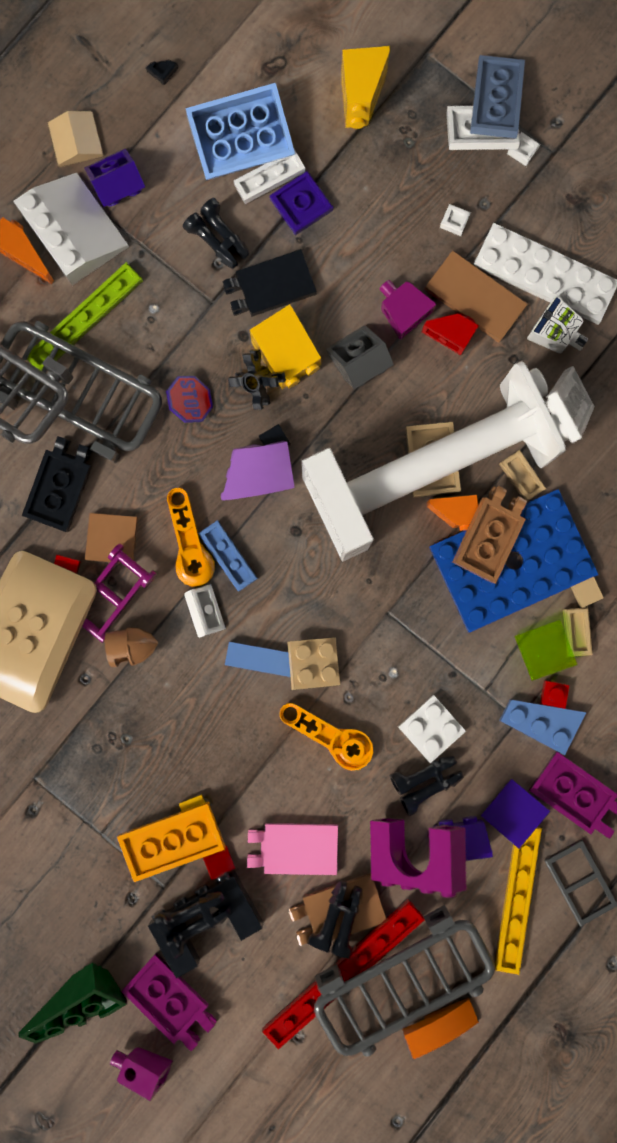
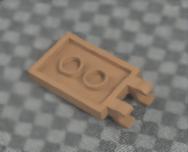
[452,486,527,584]
[289,873,386,945]

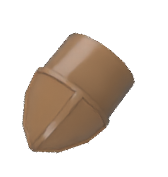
[105,627,158,668]

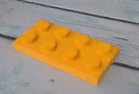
[117,802,226,882]

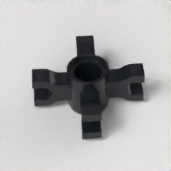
[228,349,286,410]

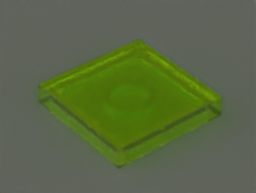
[514,619,578,681]

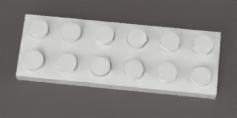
[474,223,617,324]
[546,366,595,443]

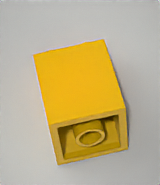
[341,46,390,129]
[250,304,321,390]

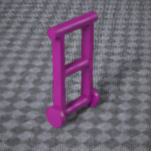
[82,543,157,643]

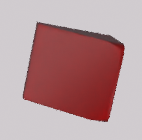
[203,845,235,880]

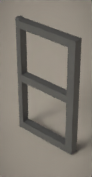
[544,840,617,927]

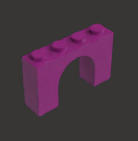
[370,818,467,897]

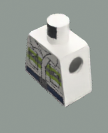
[527,295,588,353]

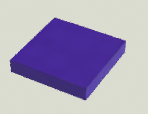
[269,171,333,236]
[481,779,550,849]

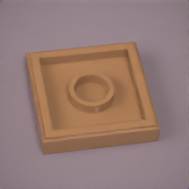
[85,513,138,564]

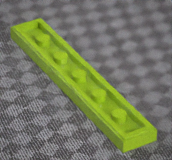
[27,262,143,370]

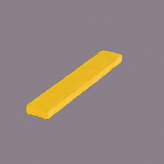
[495,827,542,975]

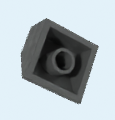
[326,325,394,389]

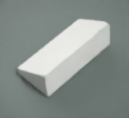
[184,584,226,638]

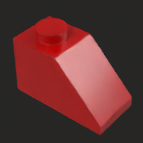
[421,313,479,356]

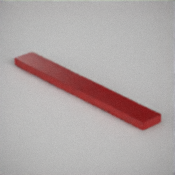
[262,899,425,1050]

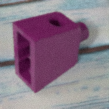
[379,280,436,340]
[110,1047,173,1101]

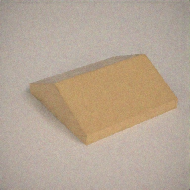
[48,111,103,167]

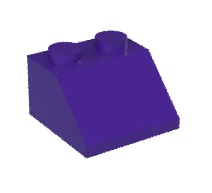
[84,149,145,207]
[433,816,493,861]

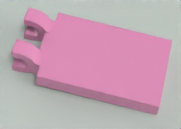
[247,823,338,875]

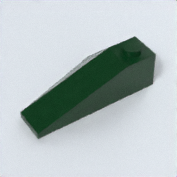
[18,963,127,1044]

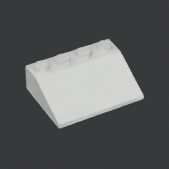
[13,173,129,286]

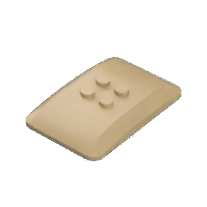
[0,551,97,713]

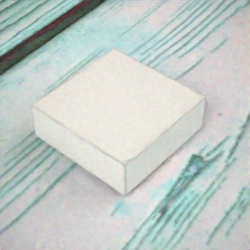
[507,132,540,166]
[440,204,471,236]

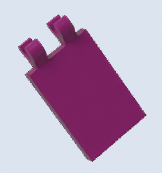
[529,751,617,839]
[121,952,217,1051]

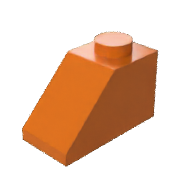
[427,495,478,531]

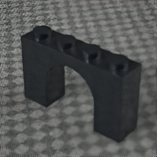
[148,871,264,979]

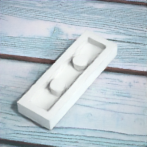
[234,149,305,204]

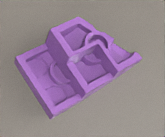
[221,441,295,500]

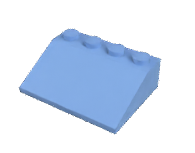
[186,83,295,180]

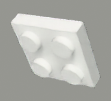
[398,695,466,763]

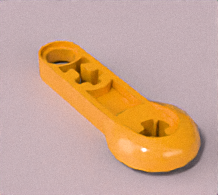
[167,488,215,587]
[280,703,373,771]

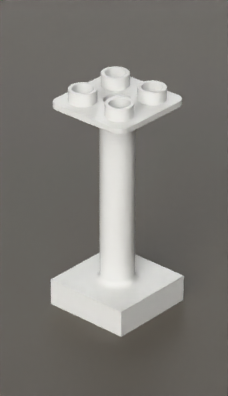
[302,361,569,562]

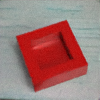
[540,681,570,709]

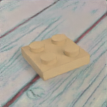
[287,637,340,690]

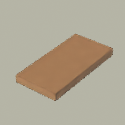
[424,250,528,343]

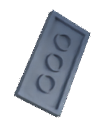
[470,55,525,139]

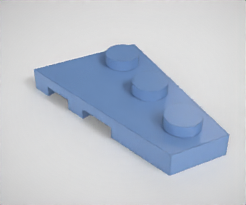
[499,699,586,755]

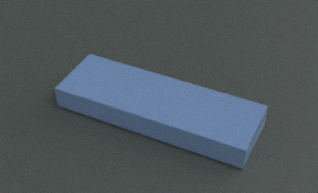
[198,520,258,592]
[225,642,291,677]

